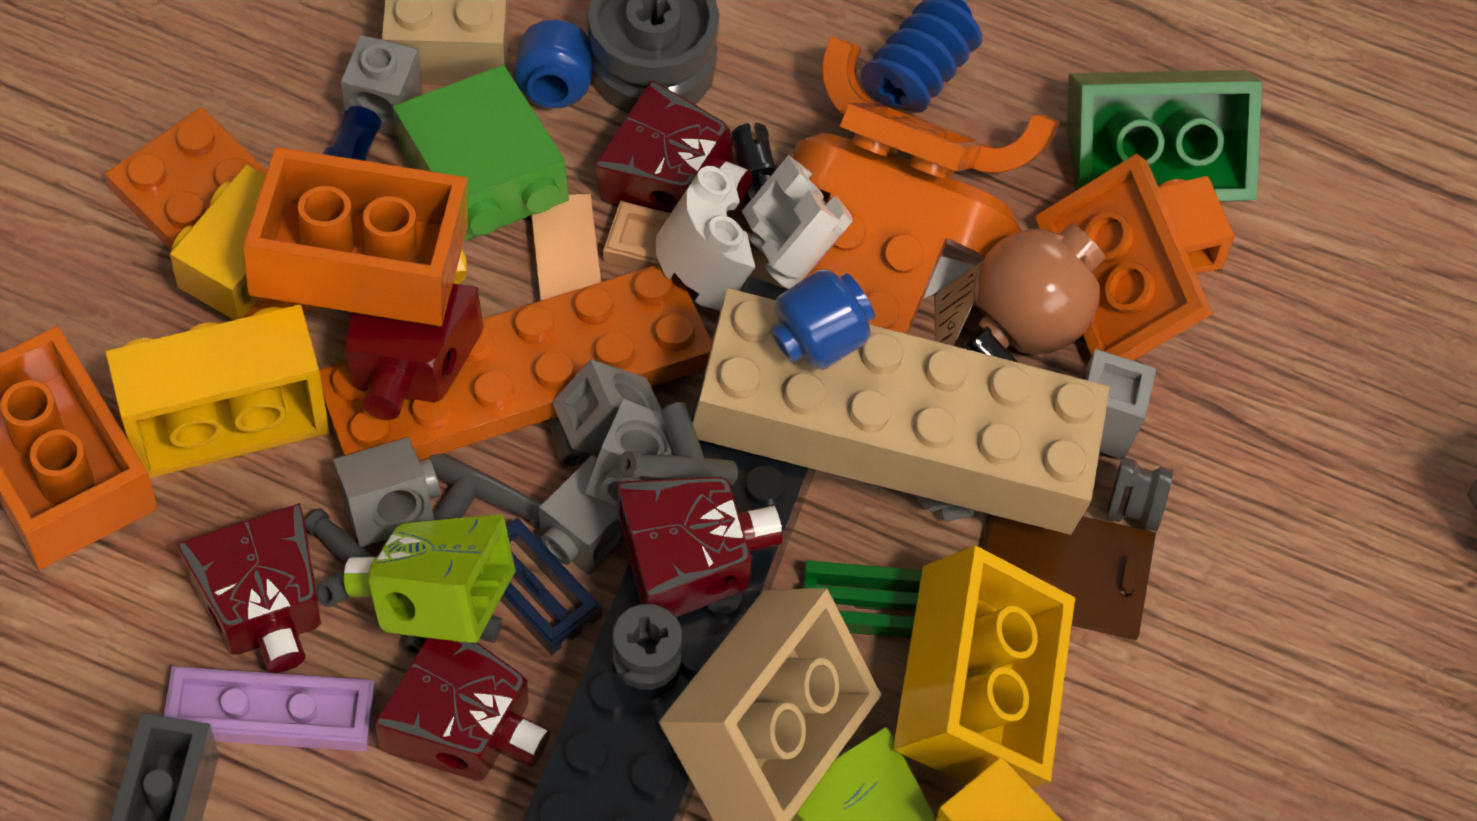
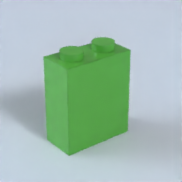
[392,64,569,241]

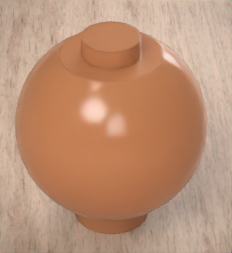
[974,223,1106,354]

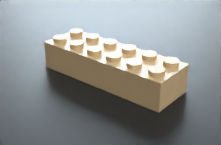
[692,288,1110,535]

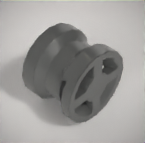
[1106,457,1173,532]
[613,604,682,690]

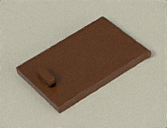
[982,514,1156,640]

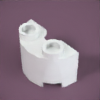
[742,155,853,289]
[656,166,755,311]

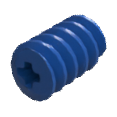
[860,0,983,113]

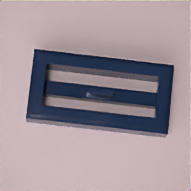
[500,517,602,656]

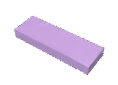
[164,666,376,752]

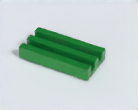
[803,560,922,638]

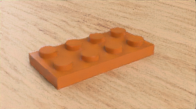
[104,106,312,318]

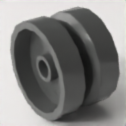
[587,0,720,114]

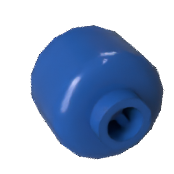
[514,19,593,108]
[770,269,875,370]

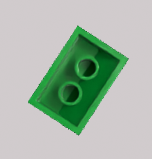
[1067,70,1262,201]

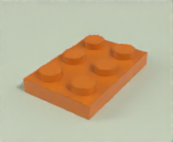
[1035,154,1213,361]

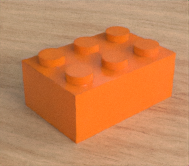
[243,147,468,327]
[0,325,158,570]

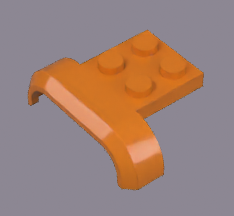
[823,36,1060,178]
[791,133,1021,334]

